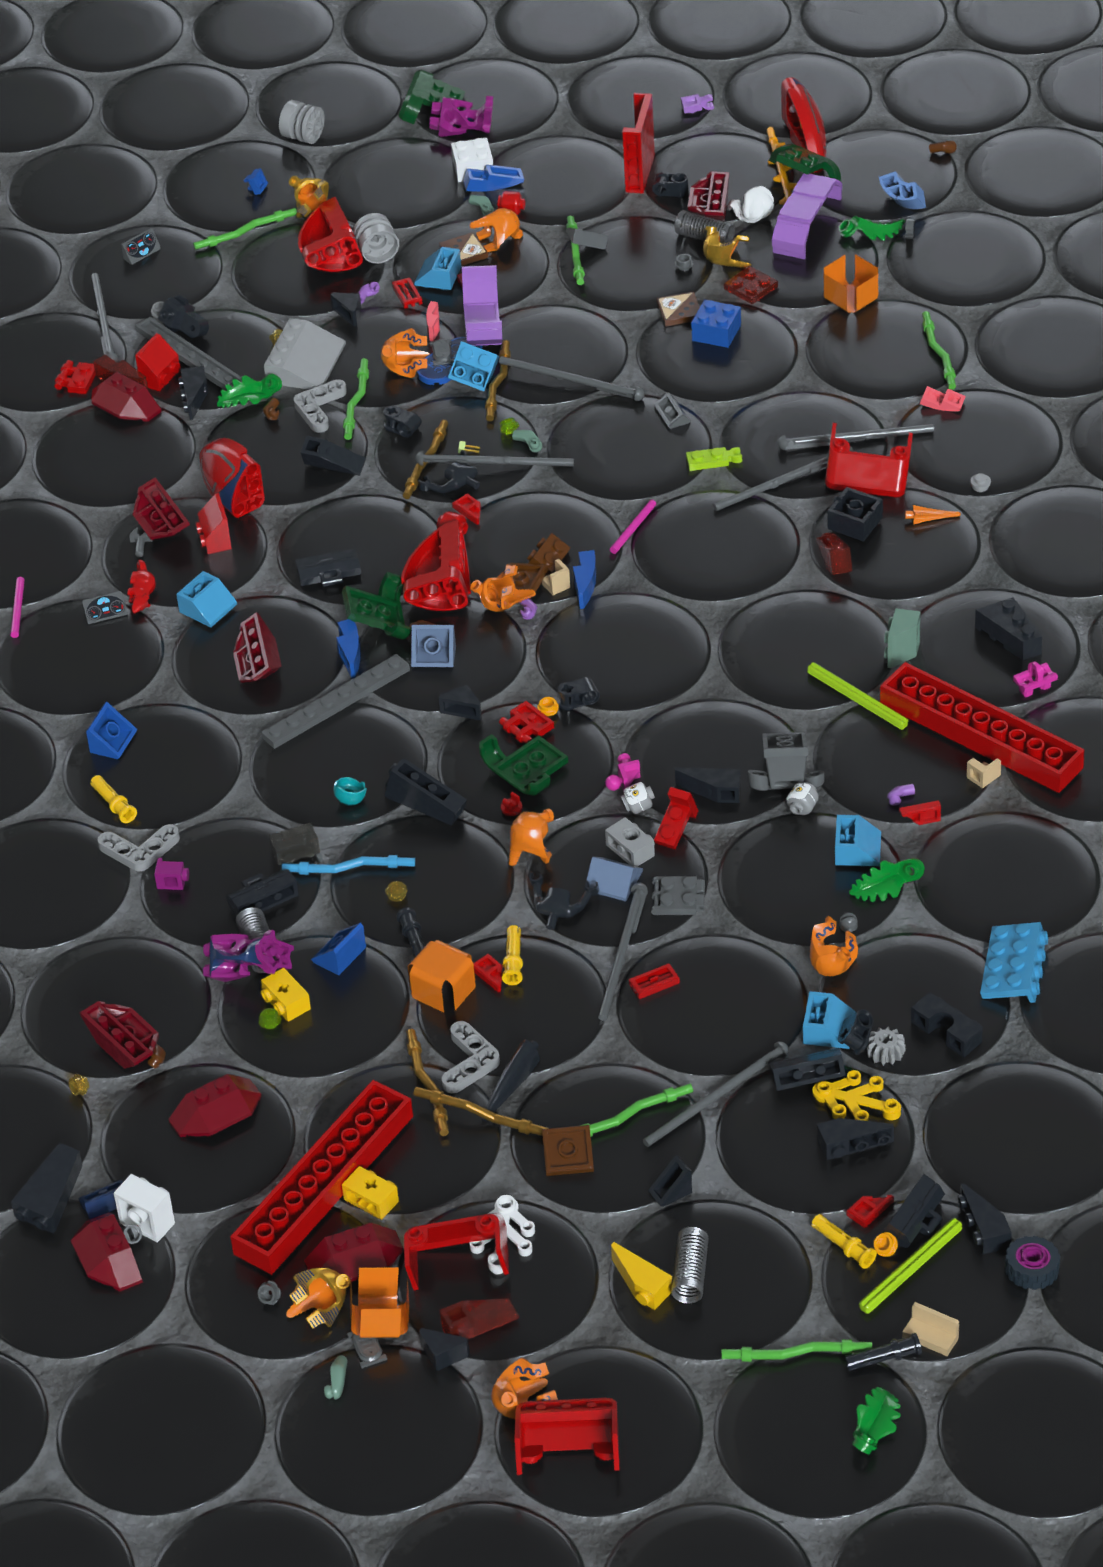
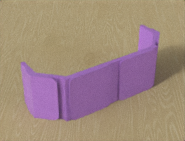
[772,173,842,259]
[462,265,502,346]

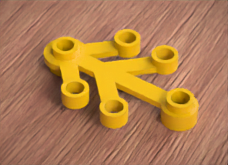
[812,1070,901,1121]

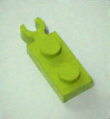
[686,447,742,471]

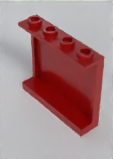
[622,93,655,194]

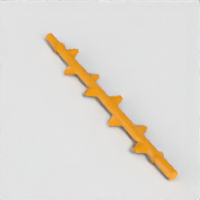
[767,127,797,205]

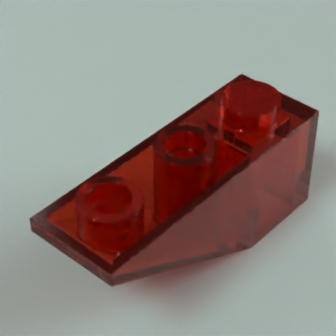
[816,532,852,575]
[440,1298,519,1339]

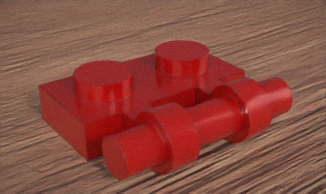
[54,360,98,394]
[499,701,555,744]

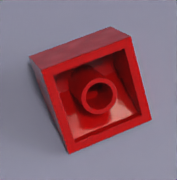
[135,333,180,391]
[195,493,231,554]

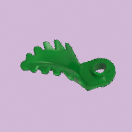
[839,216,905,241]
[217,374,282,408]
[849,858,925,902]
[852,1387,901,1455]

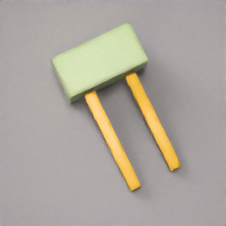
[458,441,480,454]

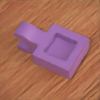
[681,94,714,114]

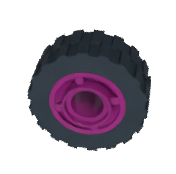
[1005,1236,1060,1290]

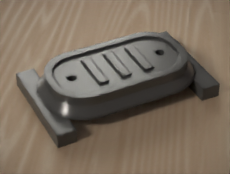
[430,339,454,366]
[347,1332,387,1368]

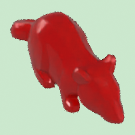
[128,560,156,613]

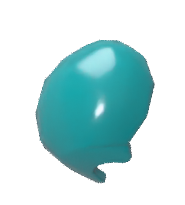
[333,777,367,805]

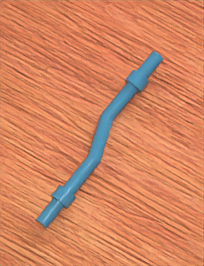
[282,855,416,875]

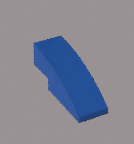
[463,164,524,192]
[573,550,596,609]
[336,619,360,679]

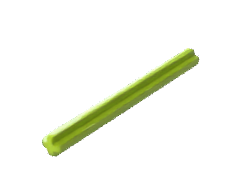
[807,662,908,730]
[859,1218,962,1314]

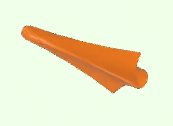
[904,505,961,525]

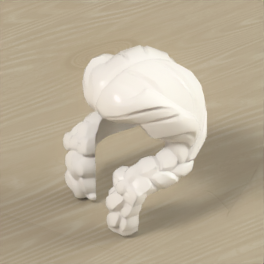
[727,186,774,223]

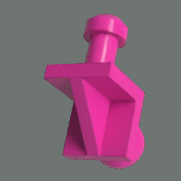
[605,753,640,792]

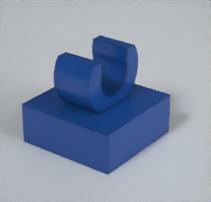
[244,168,268,195]

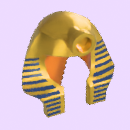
[289,176,329,218]
[703,226,751,269]
[286,1268,350,1329]

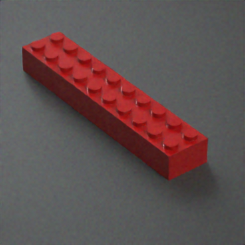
[880,662,1085,793]
[230,1080,413,1275]

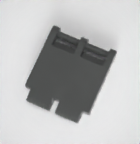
[651,876,705,915]

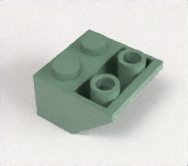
[884,608,921,668]

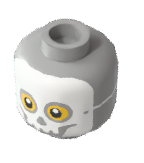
[621,782,655,814]
[786,782,819,815]

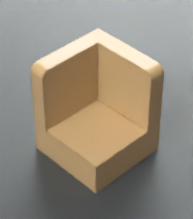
[542,559,570,595]
[967,758,1001,788]

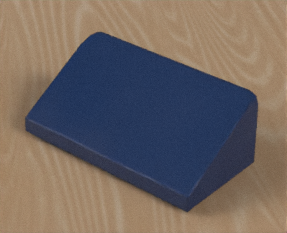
[79,1180,124,1219]

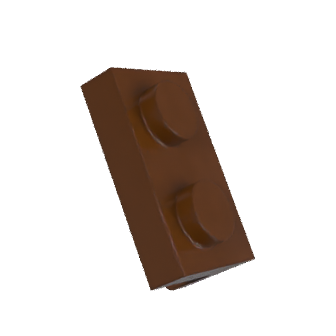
[527,533,571,575]

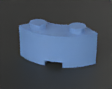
[879,171,926,209]

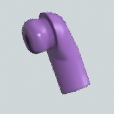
[358,282,380,304]
[519,598,537,620]
[887,784,915,806]

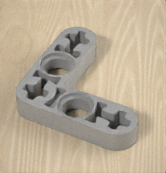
[293,380,347,433]
[98,824,180,871]
[442,1021,500,1094]

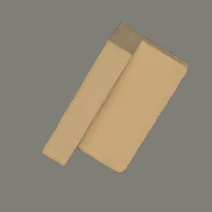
[903,1302,959,1356]

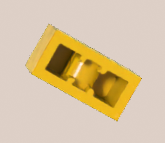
[261,968,311,1022]
[342,1166,399,1220]

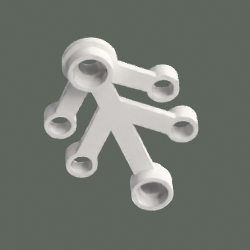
[469,1195,535,1274]

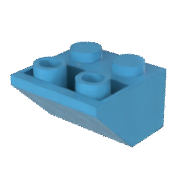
[414,247,461,290]
[448,341,499,391]
[177,571,237,628]
[835,815,881,866]
[803,991,856,1049]

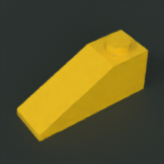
[611,1242,672,1310]

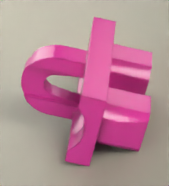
[1013,661,1058,697]

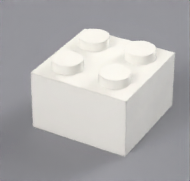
[451,138,493,182]
[114,1174,175,1243]

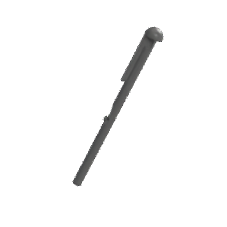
[91,273,119,366]
[499,356,645,401]
[778,424,934,450]
[713,446,854,511]
[416,450,574,466]
[598,882,648,1021]
[643,1041,789,1147]

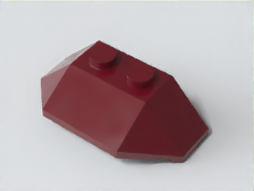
[688,171,729,222]
[91,372,162,422]
[133,477,190,540]
[233,612,282,683]
[80,1001,159,1069]
[168,1074,262,1137]
[71,1212,143,1291]
[304,1223,404,1282]

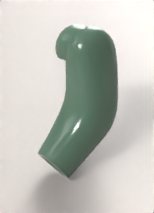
[469,195,494,216]
[512,430,543,453]
[324,1356,348,1399]

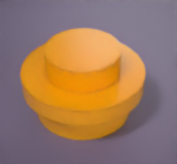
[537,697,559,716]
[874,1232,898,1257]

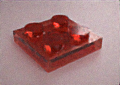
[724,266,778,304]

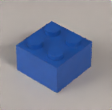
[691,300,741,348]

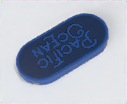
[417,337,482,385]

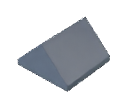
[411,625,456,667]
[585,857,643,901]

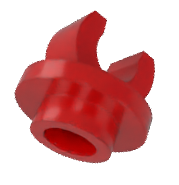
[501,792,523,816]

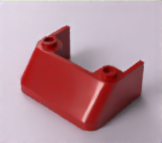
[825,423,913,497]
[404,1213,509,1290]
[515,1398,619,1475]

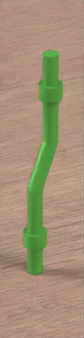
[193,208,297,250]
[566,216,585,285]
[922,311,956,390]
[343,358,369,440]
[580,1084,693,1137]
[722,1339,872,1362]

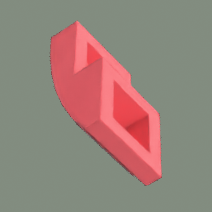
[426,301,440,342]
[920,386,966,411]

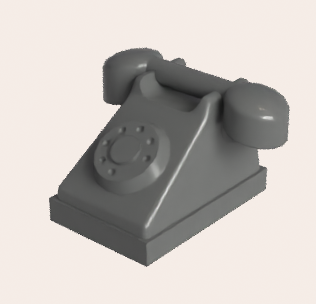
[748,732,825,791]

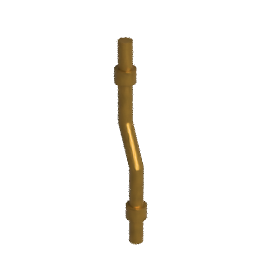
[485,340,511,421]
[403,420,448,499]
[406,1029,449,1136]
[414,1087,549,1136]

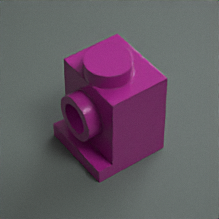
[154,858,189,890]

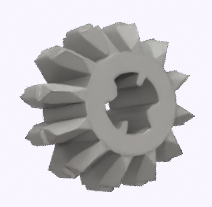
[866,1027,906,1066]

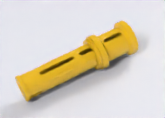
[90,775,137,823]
[502,925,523,985]
[811,1214,877,1269]

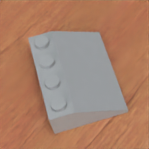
[264,318,346,390]

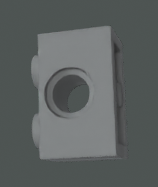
[605,817,655,867]

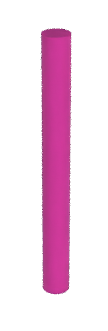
[610,499,656,554]
[10,577,25,638]

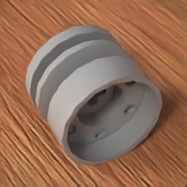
[279,100,325,144]
[353,213,399,264]

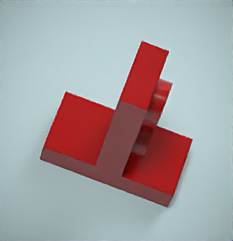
[654,787,698,850]

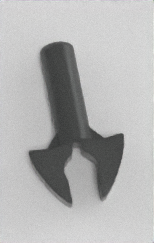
[905,218,915,239]
[129,527,152,557]

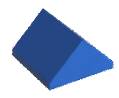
[86,702,138,759]
[311,922,366,975]

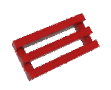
[392,278,422,309]
[629,963,680,999]

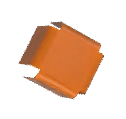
[824,254,878,313]
[408,940,476,1012]
[350,1267,409,1338]

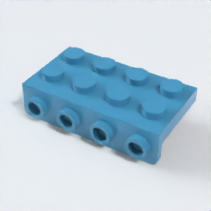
[980,922,1048,1003]

